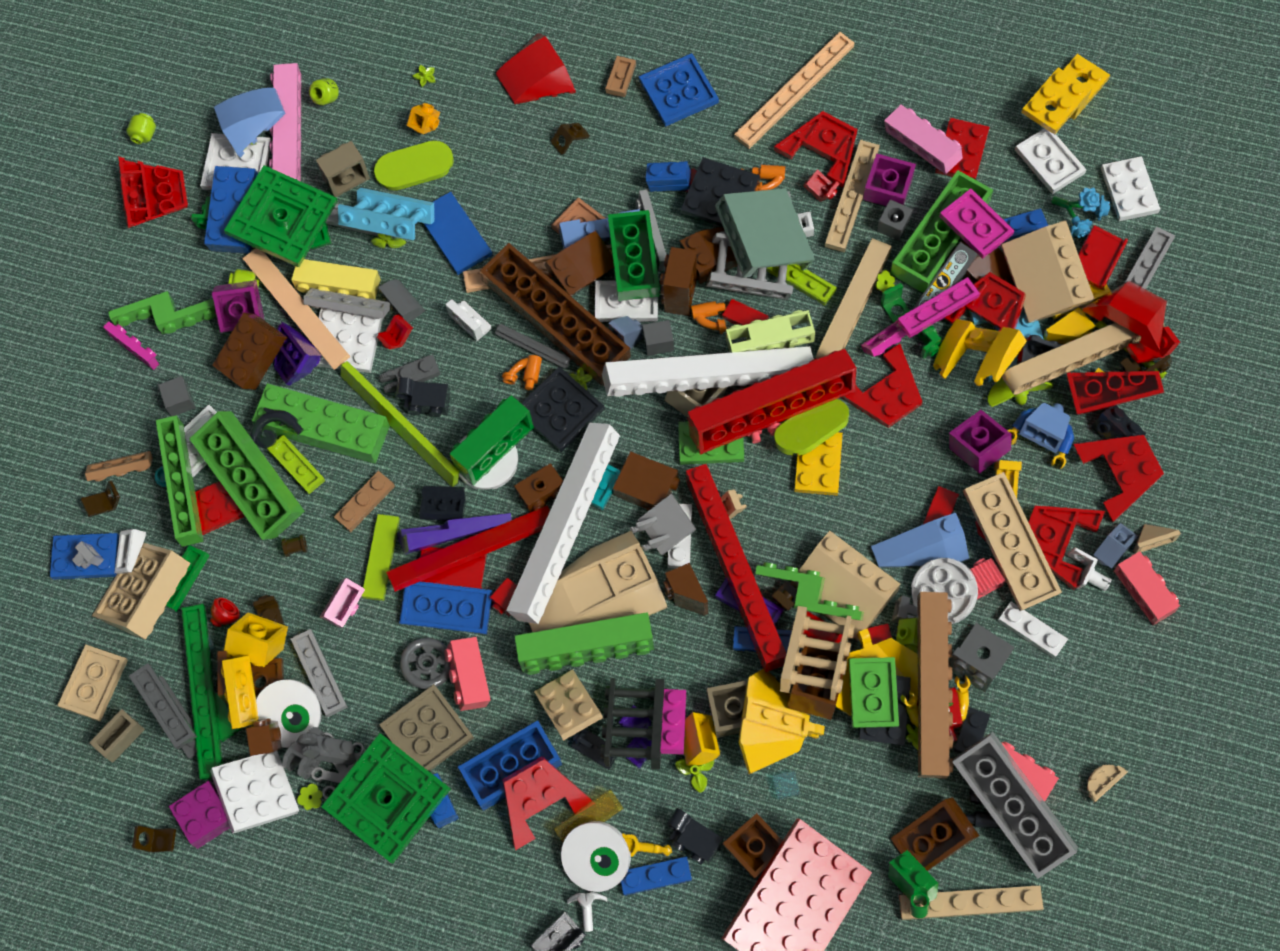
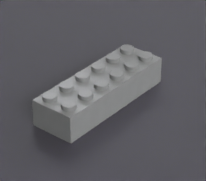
[952,731,1078,879]

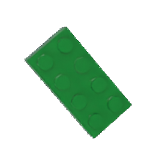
[608,210,660,301]
[450,395,534,486]

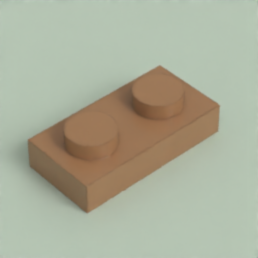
[606,56,636,97]

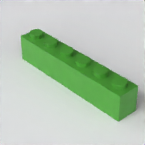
[156,415,204,547]

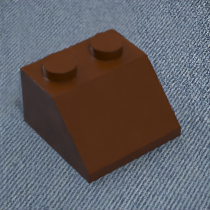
[663,563,708,616]
[722,813,783,879]

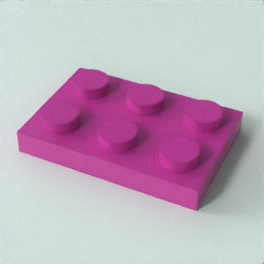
[939,189,1014,259]

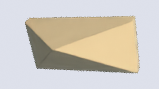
[1133,524,1181,554]

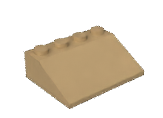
[1001,221,1094,324]
[790,531,900,641]
[92,543,190,640]

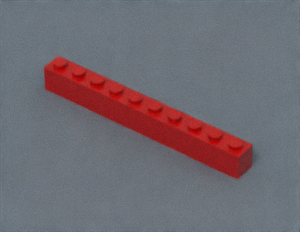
[686,464,787,672]

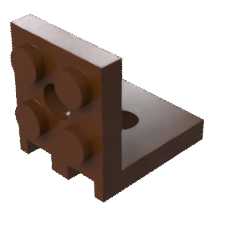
[217,651,284,706]

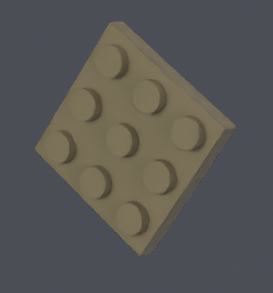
[379,684,474,772]

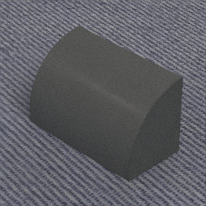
[378,279,426,323]

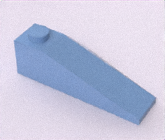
[871,513,969,567]

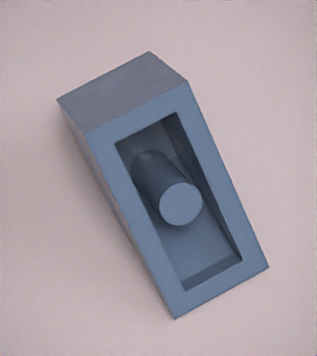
[609,316,643,350]
[1094,523,1138,569]

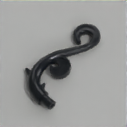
[249,407,304,449]

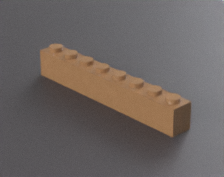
[917,592,953,778]

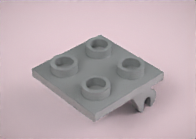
[630,494,696,555]

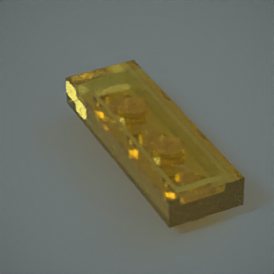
[553,789,624,843]

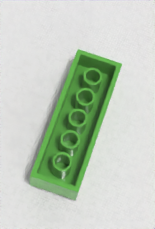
[890,170,993,293]
[252,383,390,464]
[190,411,305,540]
[515,612,654,675]

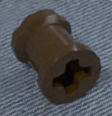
[282,534,308,557]

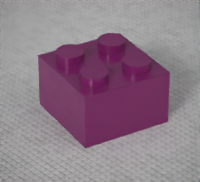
[863,153,916,206]
[212,280,265,332]
[949,410,1012,474]
[169,781,230,849]

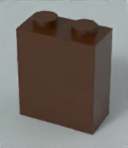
[613,451,680,510]

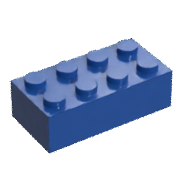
[204,166,258,254]
[458,721,562,811]

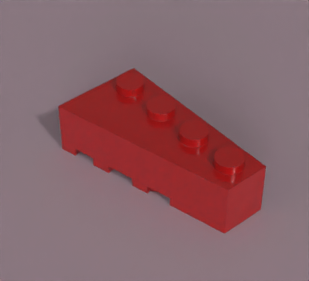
[1067,371,1164,415]

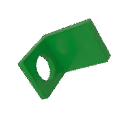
[881,283,910,323]

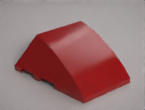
[496,33,576,104]
[118,156,188,228]
[1082,280,1167,352]

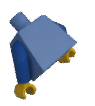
[1007,403,1074,469]

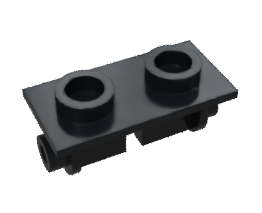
[571,729,617,770]

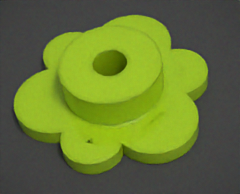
[875,270,895,293]
[297,784,323,810]

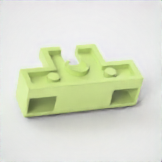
[726,310,815,353]

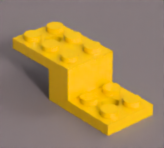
[1021,54,1110,135]

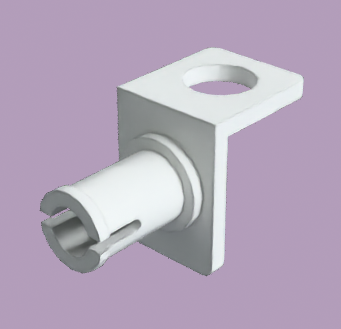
[1067,548,1111,591]

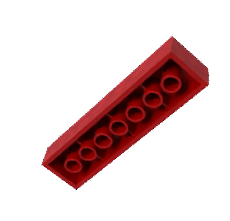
[688,348,857,455]

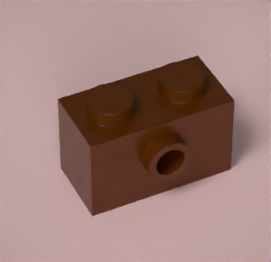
[514,463,563,513]
[246,718,282,756]

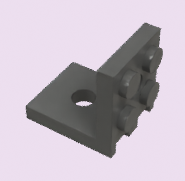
[948,623,1015,692]

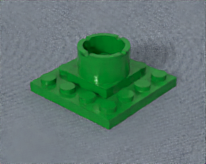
[224,165,338,267]
[321,733,451,864]

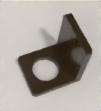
[551,123,590,154]
[81,480,120,517]
[132,826,176,853]

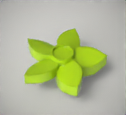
[412,65,436,87]
[569,367,593,390]
[906,724,918,750]

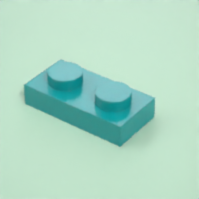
[590,465,621,510]

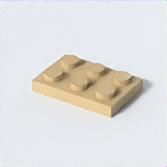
[58,645,128,722]
[534,670,603,741]

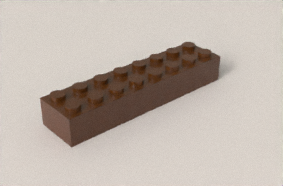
[480,243,631,386]

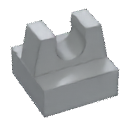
[72,541,104,569]
[892,596,917,623]

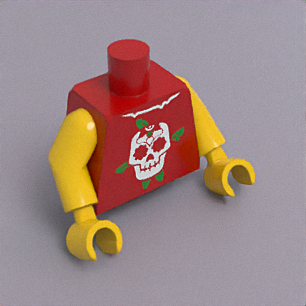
[901,675,970,743]

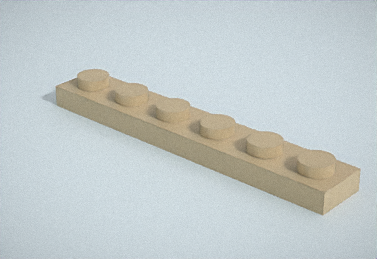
[825,140,880,252]
[899,886,1044,920]

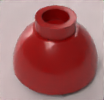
[210,598,240,627]

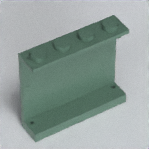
[715,188,815,278]

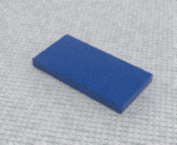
[423,192,493,275]
[400,582,493,634]

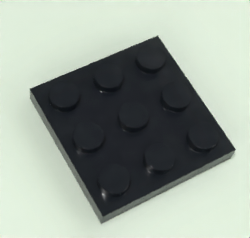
[681,157,760,227]
[521,367,605,452]

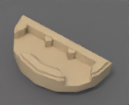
[1087,765,1128,803]

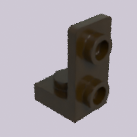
[1120,355,1172,374]

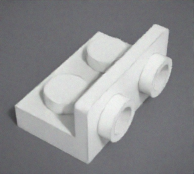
[446,299,491,341]

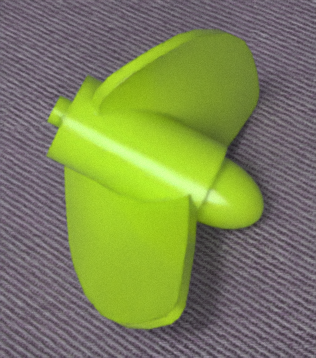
[988,364,1053,407]

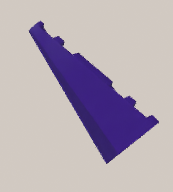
[397,513,512,555]

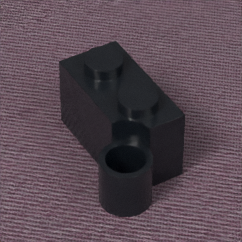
[395,377,451,417]
[666,808,723,865]

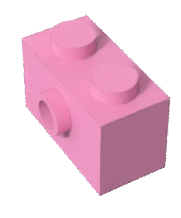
[320,578,365,628]

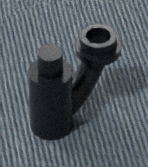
[965,789,1001,829]

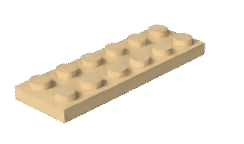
[963,472,1062,611]

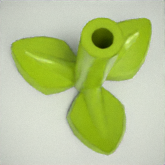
[371,233,406,248]
[675,759,714,793]

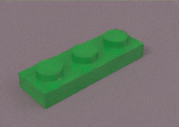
[165,545,210,612]

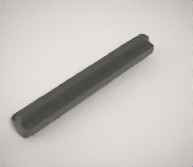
[495,324,571,369]

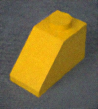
[1043,307,1095,344]

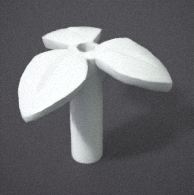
[567,892,607,932]

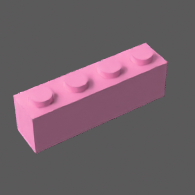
[884,105,963,174]

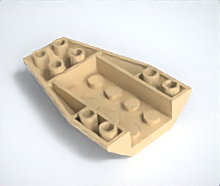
[529,531,668,632]

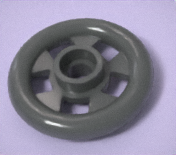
[400,638,451,689]

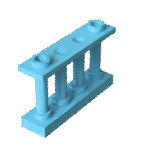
[338,188,434,240]

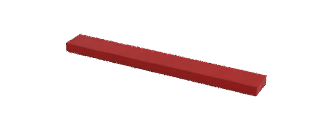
[386,506,550,592]

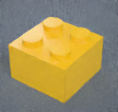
[224,612,288,667]

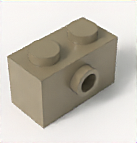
[90,709,145,763]

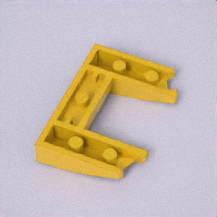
[933,319,1027,386]

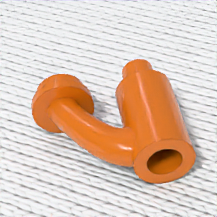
[752,165,785,191]
[691,301,726,334]
[502,355,542,390]

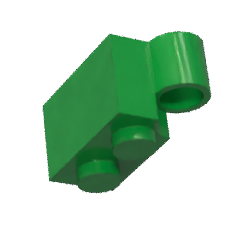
[888,850,939,919]

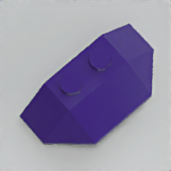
[273,322,321,386]

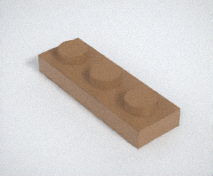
[85,451,153,481]
[334,471,395,533]

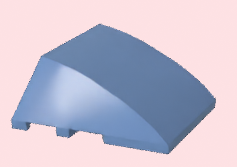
[214,88,286,158]

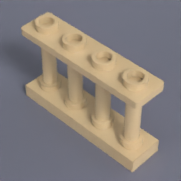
[780,606,855,701]

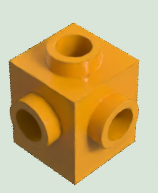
[407,103,440,134]

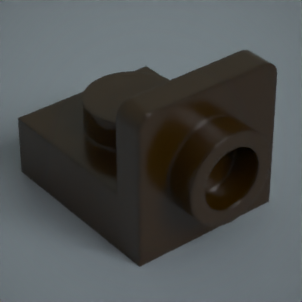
[772,581,797,611]
[253,595,285,625]

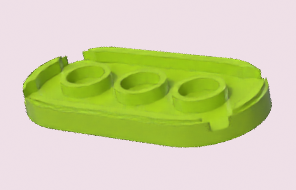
[374,141,454,191]
[774,399,849,455]

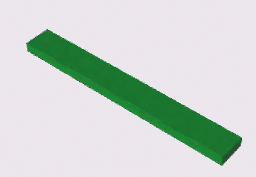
[181,604,223,781]

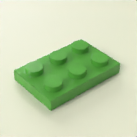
[678,421,744,465]
[848,657,899,728]

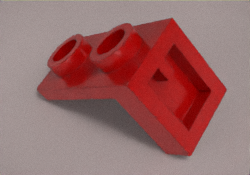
[1126,326,1180,363]

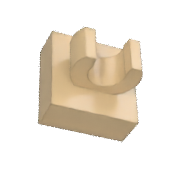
[721,490,747,519]

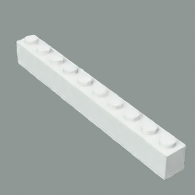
[602,346,814,397]
[506,423,620,624]

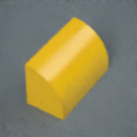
[684,712,720,766]

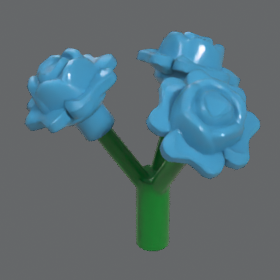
[1052,187,1110,238]

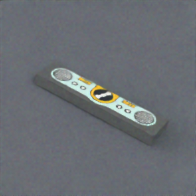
[911,242,979,311]

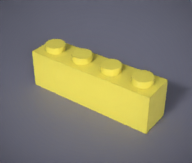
[292,259,381,300]

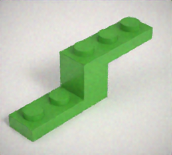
[108,291,217,335]
[755,562,864,621]

